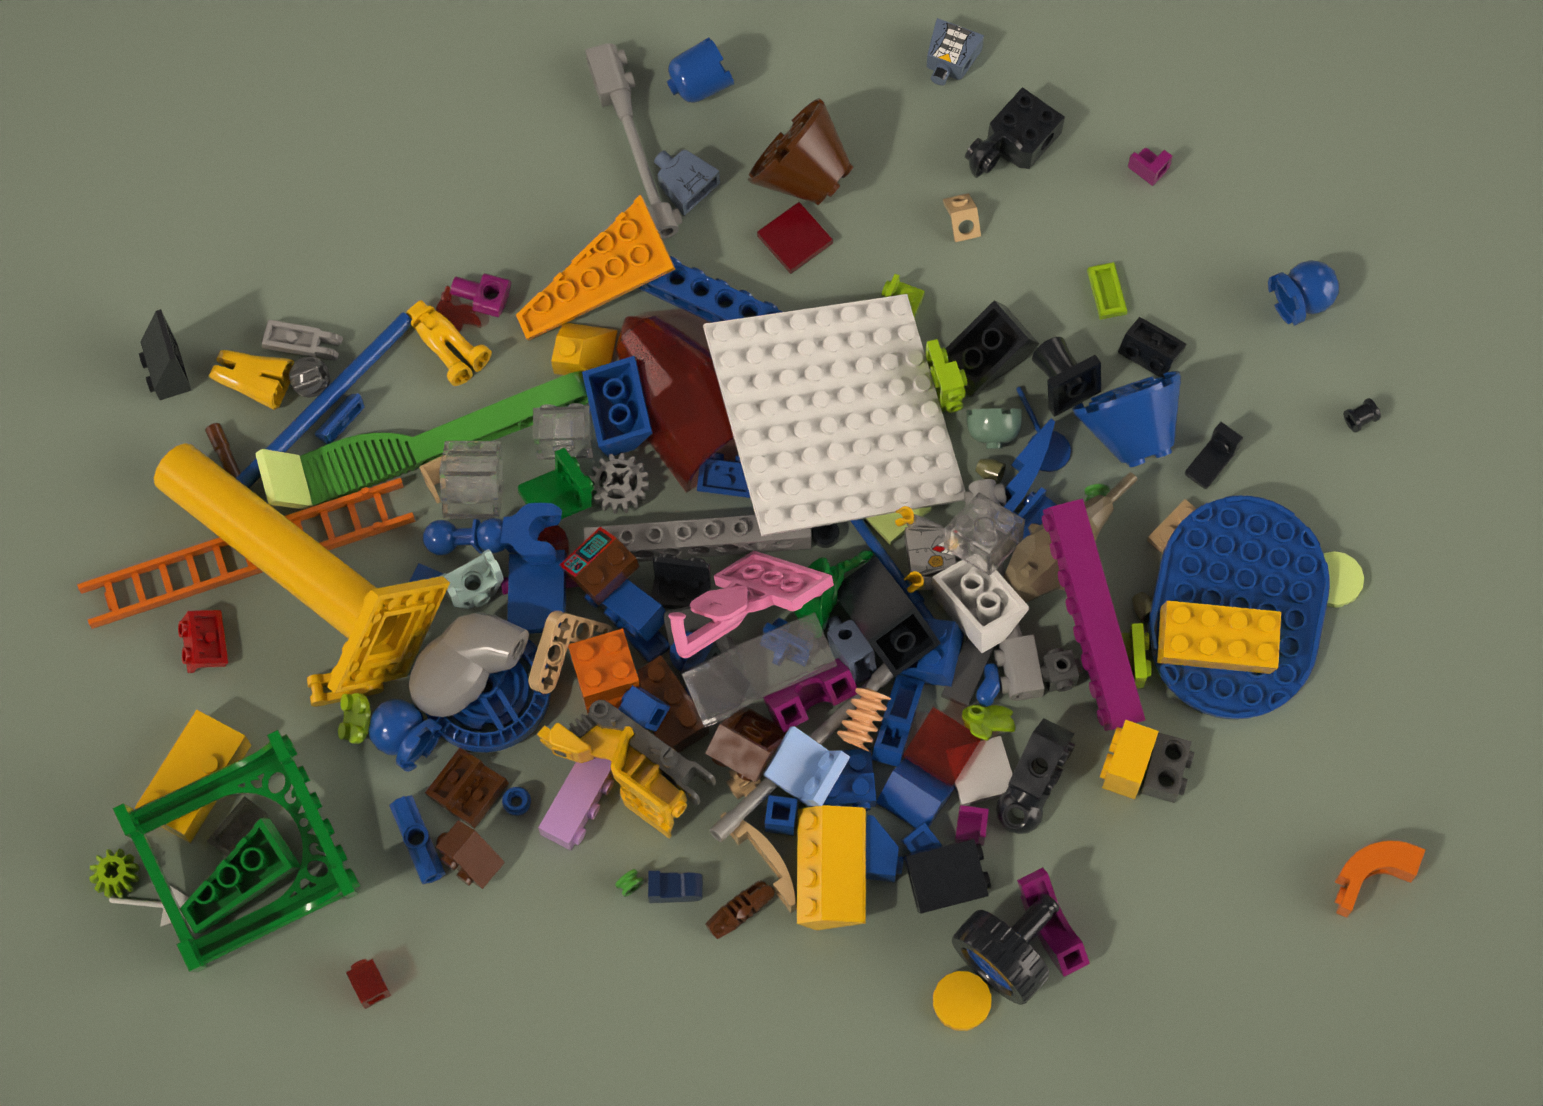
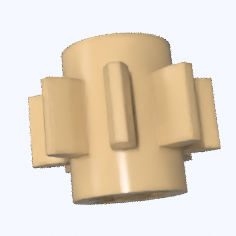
[726,769,761,799]

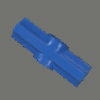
[389,795,446,884]

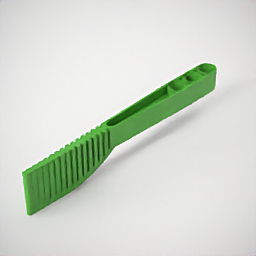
[300,371,589,507]

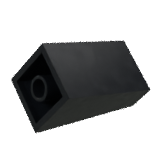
[837,557,941,677]

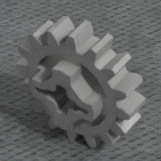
[589,453,649,514]

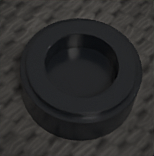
[812,523,840,548]

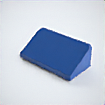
[314,393,365,445]

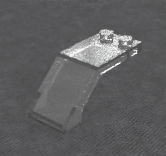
[682,612,837,727]

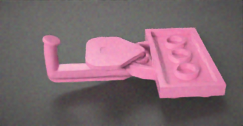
[668,551,834,658]

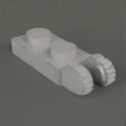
[261,320,343,361]

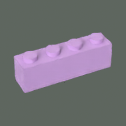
[538,757,615,851]

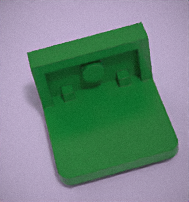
[518,447,594,520]

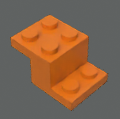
[568,628,640,714]

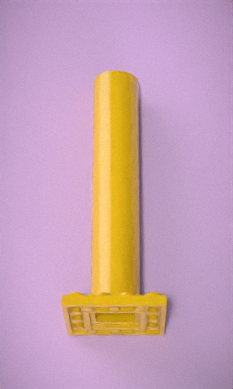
[154,443,450,693]

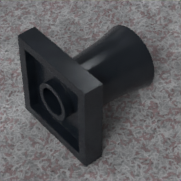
[1032,337,1101,417]

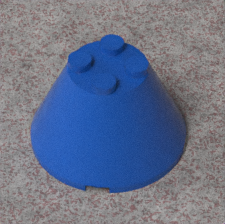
[1073,371,1181,467]

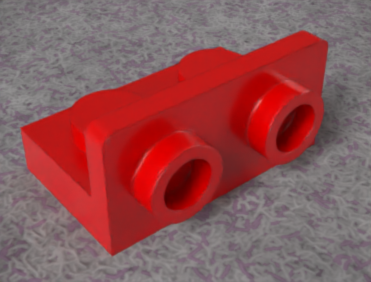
[178,610,228,673]

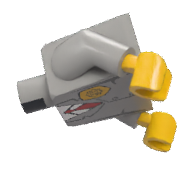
[895,506,971,593]

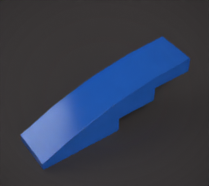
[995,418,1055,527]

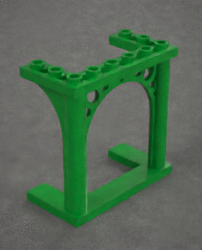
[112,730,360,973]

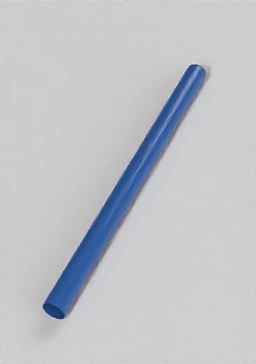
[236,312,412,488]

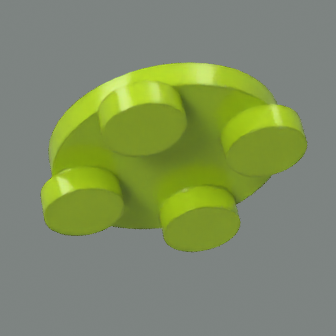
[338,693,371,744]

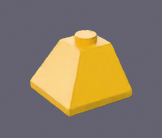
[551,323,618,375]

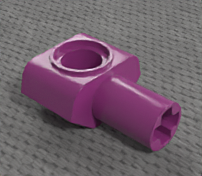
[450,273,512,318]

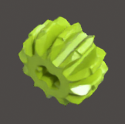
[89,848,140,898]

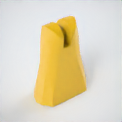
[209,350,294,410]

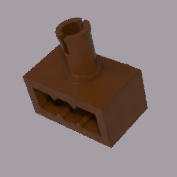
[436,820,505,889]

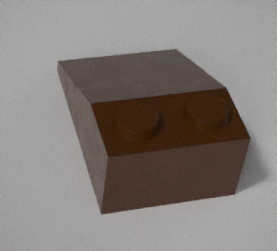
[705,706,787,782]

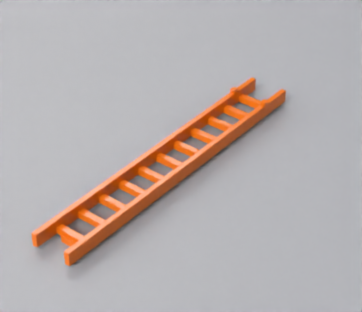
[77,478,415,629]

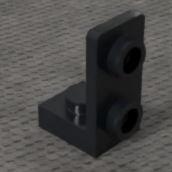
[1185,421,1243,489]

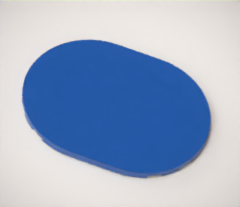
[1148,495,1330,719]

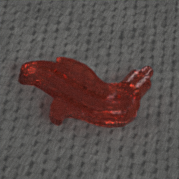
[436,286,482,332]

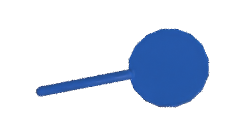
[1016,387,1071,472]

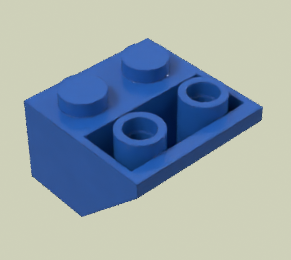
[900,618,964,687]

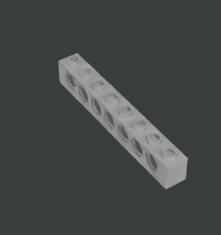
[584,515,811,562]

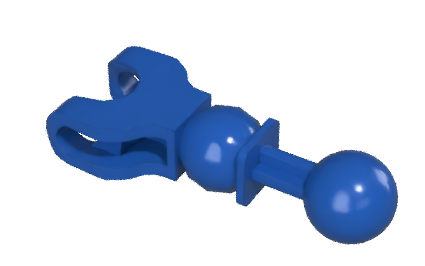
[423,503,562,565]

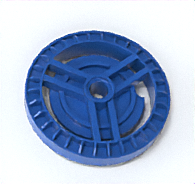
[426,639,551,753]

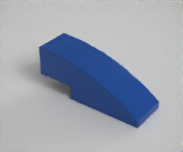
[872,674,925,767]

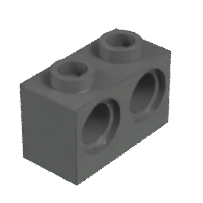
[1141,732,1194,803]

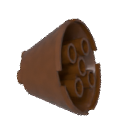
[747,98,854,205]

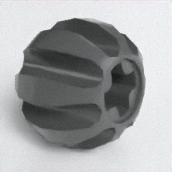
[289,356,330,398]

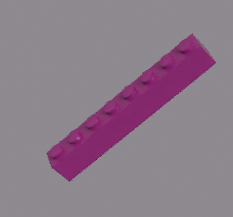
[1042,498,1146,731]

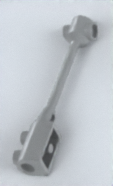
[585,43,682,239]
[964,479,1044,701]

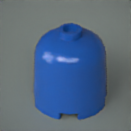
[666,37,734,103]

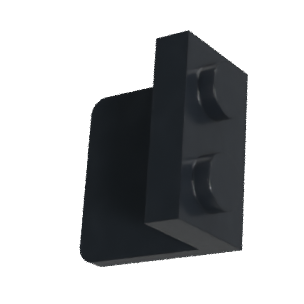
[651,554,712,609]

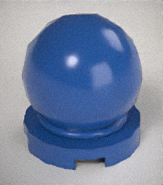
[1268,260,1339,326]
[369,699,442,772]

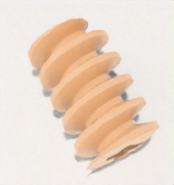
[837,687,891,752]

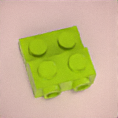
[925,339,967,413]

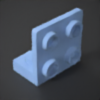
[763,726,850,806]

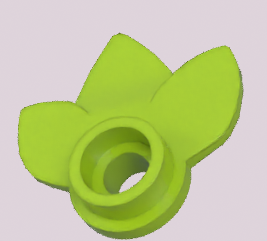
[961,705,1016,741]

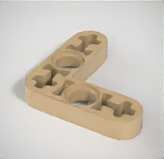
[528,611,613,694]

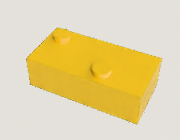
[135,709,251,843]

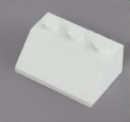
[932,551,1029,653]

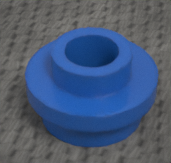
[502,787,531,816]

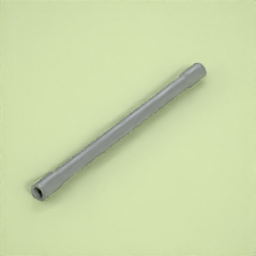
[710,663,894,842]

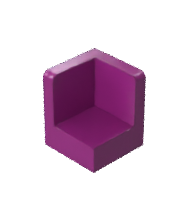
[1128,148,1173,186]
[955,805,989,846]

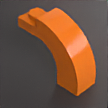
[1334,841,1426,918]

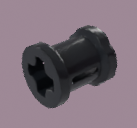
[1343,398,1381,433]

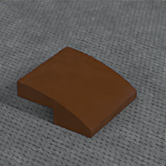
[425,748,509,829]

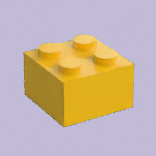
[1100,720,1159,799]

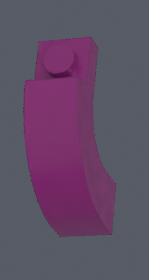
[1017,867,1090,977]

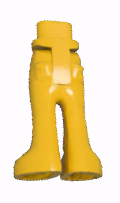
[406,300,492,386]

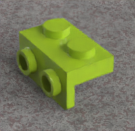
[1121,623,1151,688]

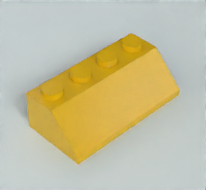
[797,805,866,930]

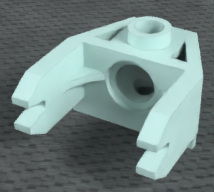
[439,549,504,609]

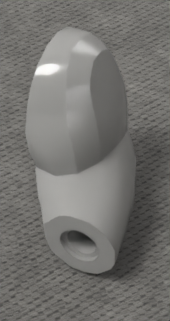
[409,612,529,717]

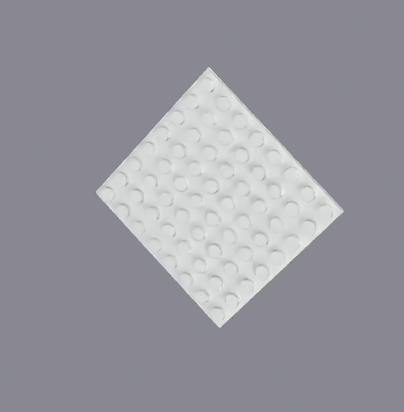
[703,294,966,536]

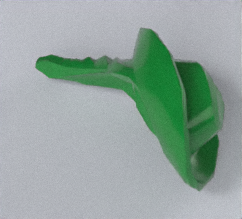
[794,550,873,638]

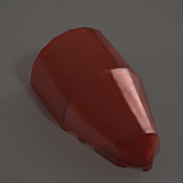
[616,316,734,493]

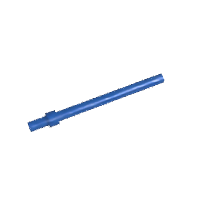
[851,519,935,619]

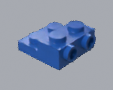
[823,748,876,811]

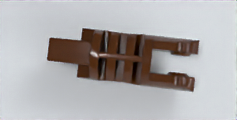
[705,880,775,939]

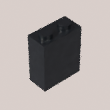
[903,838,991,914]

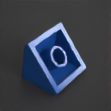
[876,756,956,829]

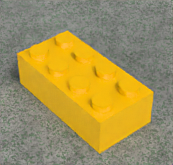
[1157,601,1281,674]

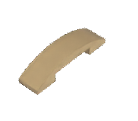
[720,812,796,913]

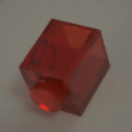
[346,959,392,1009]

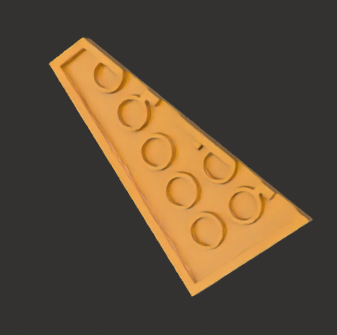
[516,195,675,341]

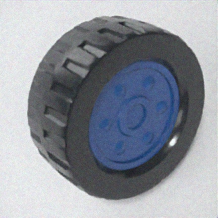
[952,894,1059,1005]

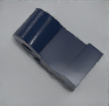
[648,871,703,903]

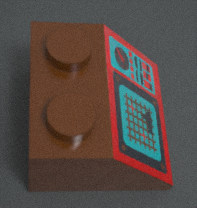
[559,526,640,606]

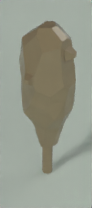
[1003,472,1138,603]

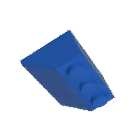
[582,356,653,458]

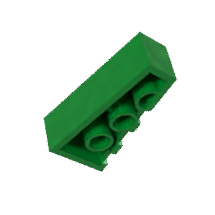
[179,818,301,934]

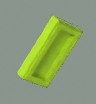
[1087,262,1127,320]

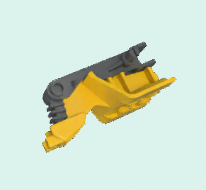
[537,700,716,839]

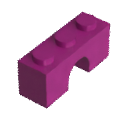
[763,658,857,733]

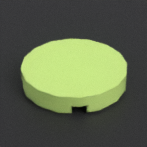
[1323,551,1364,608]

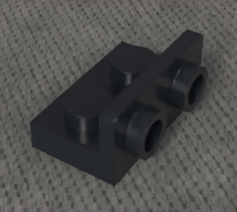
[1118,316,1186,379]

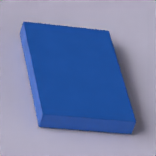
[507,550,567,634]

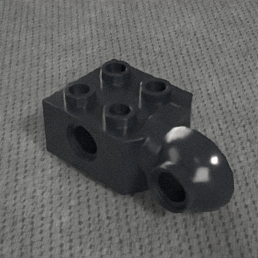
[965,87,1065,178]
[996,718,1075,834]

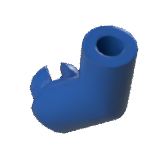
[976,664,1000,707]

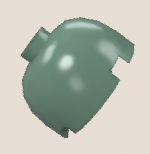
[966,408,1022,449]

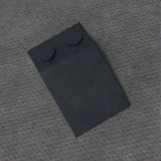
[945,300,1039,397]
[139,309,192,400]

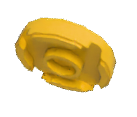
[933,971,991,1031]

